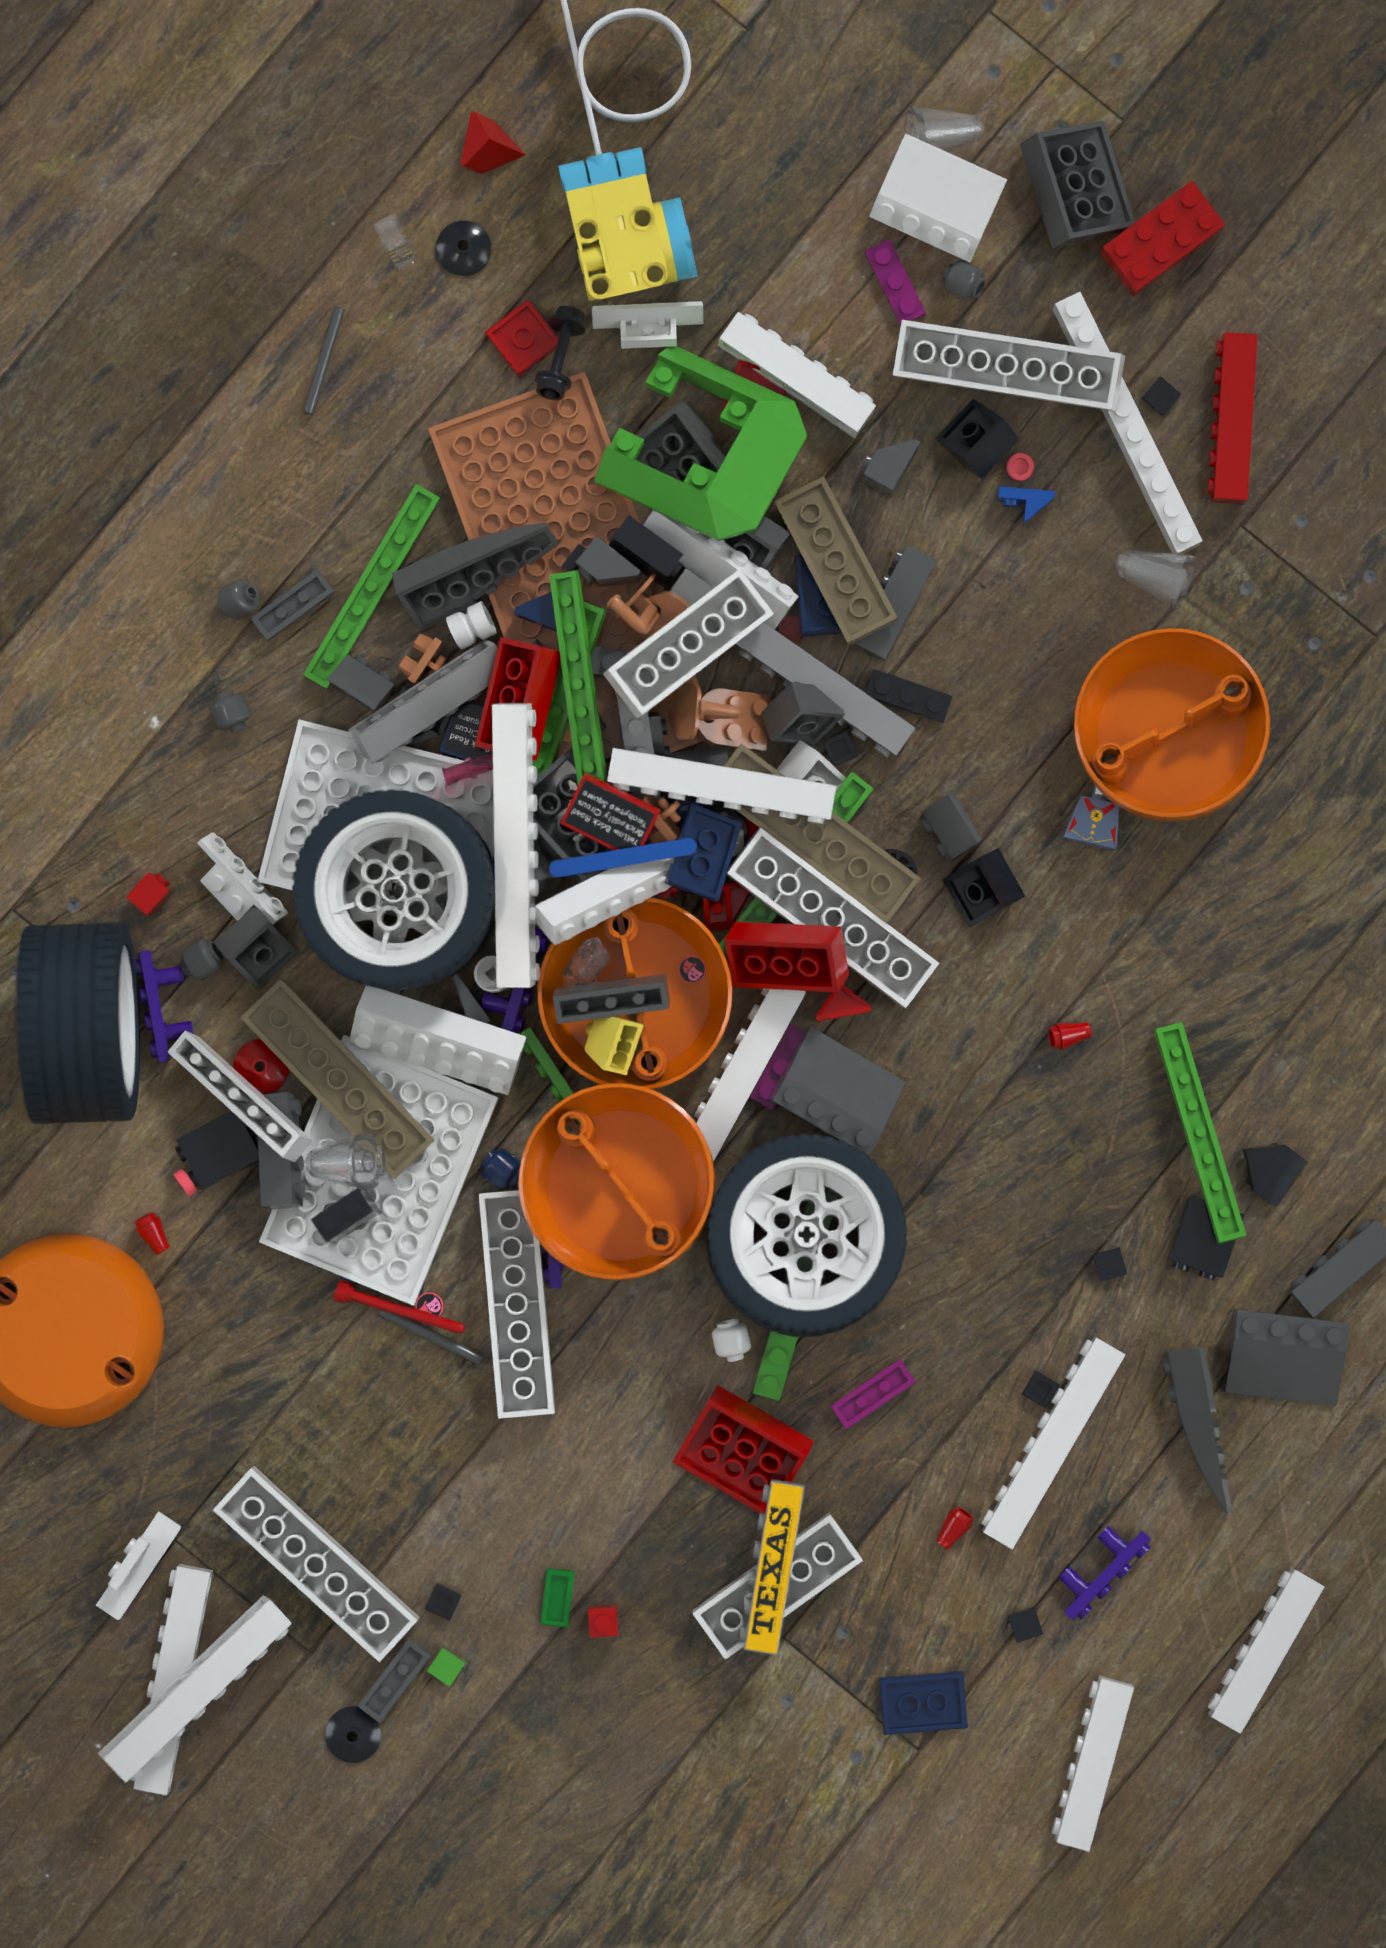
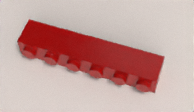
[1207,332,1258,504]

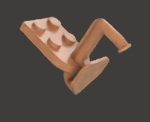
[607,572,691,640]
[668,683,771,751]

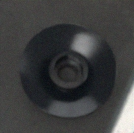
[436,221,491,276]
[325,1706,381,1763]

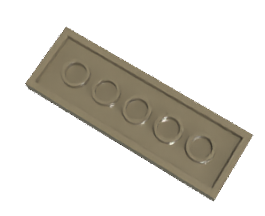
[774,476,899,646]

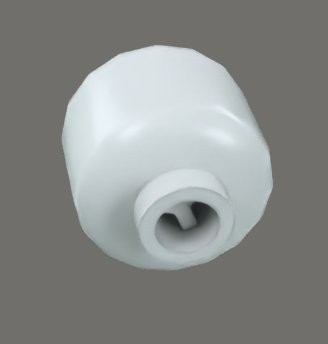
[712,1319,751,1362]

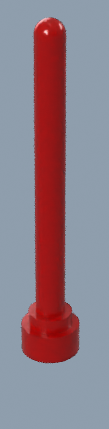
[333,1279,465,1334]

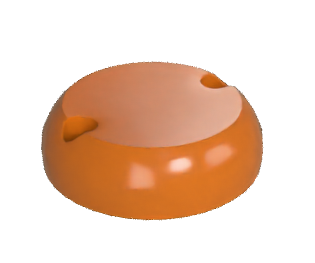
[1074,628,1270,822]
[538,898,733,1090]
[519,1083,715,1281]
[0,1233,165,1428]

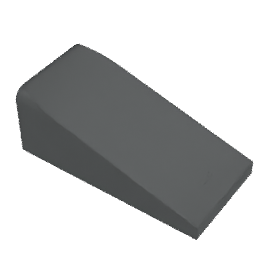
[452,973,491,1024]

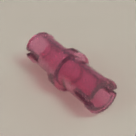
[442,752,493,785]

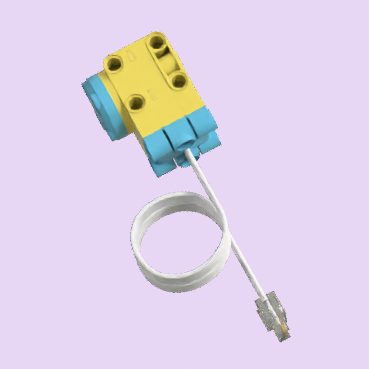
[558,0,698,301]

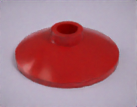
[233,1039,289,1095]

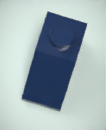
[513,592,557,632]

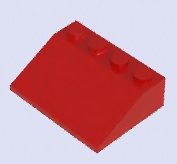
[672,1385,814,1513]

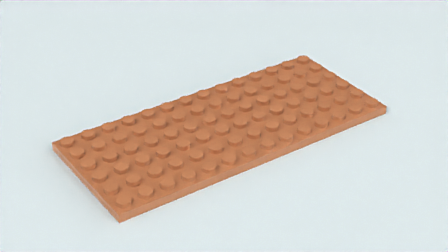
[428,372,709,777]

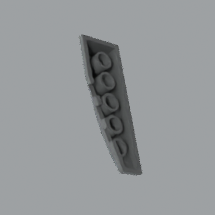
[392,522,559,631]
[1162,1345,1233,1514]

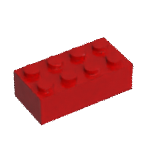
[1100,181,1225,297]
[475,637,561,761]
[725,922,849,992]

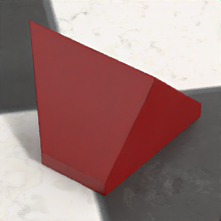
[460,112,526,174]
[703,883,751,931]
[815,985,872,1022]

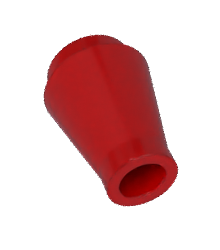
[1048,1022,1092,1050]
[134,1211,170,1255]
[936,1506,974,1549]

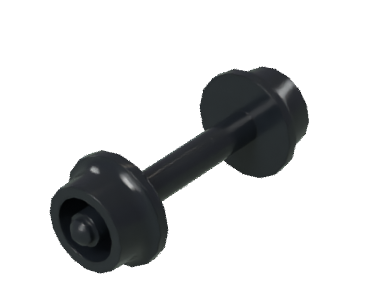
[535,306,586,400]

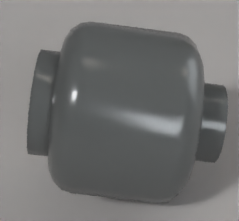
[943,259,986,301]
[218,579,259,619]
[210,690,251,734]
[180,939,223,980]

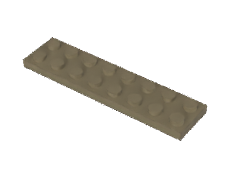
[724,743,921,923]
[240,978,435,1179]

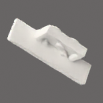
[592,301,704,349]
[197,832,288,924]
[96,1511,181,1620]

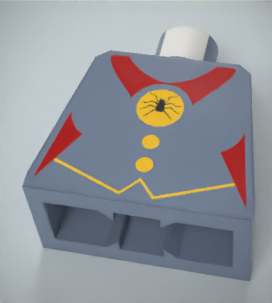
[1062,785,1119,851]

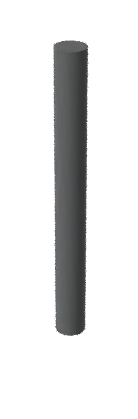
[303,306,345,415]
[379,1310,484,1365]

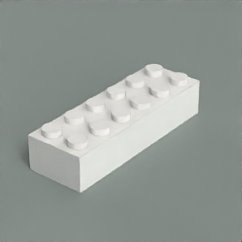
[603,569,774,719]
[349,986,526,1095]
[692,1512,863,1660]

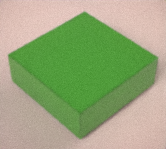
[427,1647,466,1687]

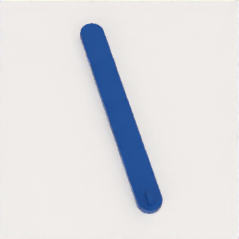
[549,838,697,877]

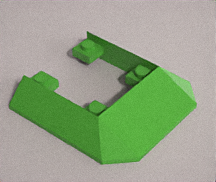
[594,346,807,541]

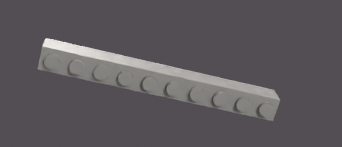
[670,568,915,757]

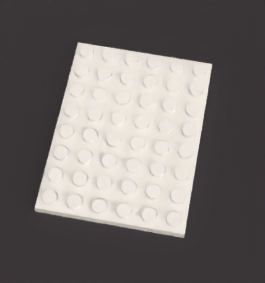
[257,720,494,917]
[259,1035,499,1306]

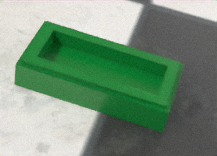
[540,1568,575,1628]

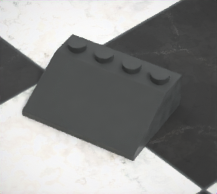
[1020,120,1135,249]
[636,401,728,482]
[533,747,614,885]
[768,1026,905,1155]
[1224,1309,1350,1406]

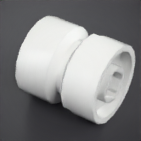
[446,601,497,650]
[474,955,507,993]

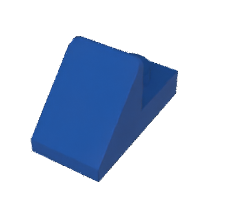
[997,486,1055,525]

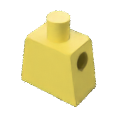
[585,1017,644,1075]

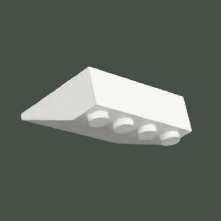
[869,134,1007,262]

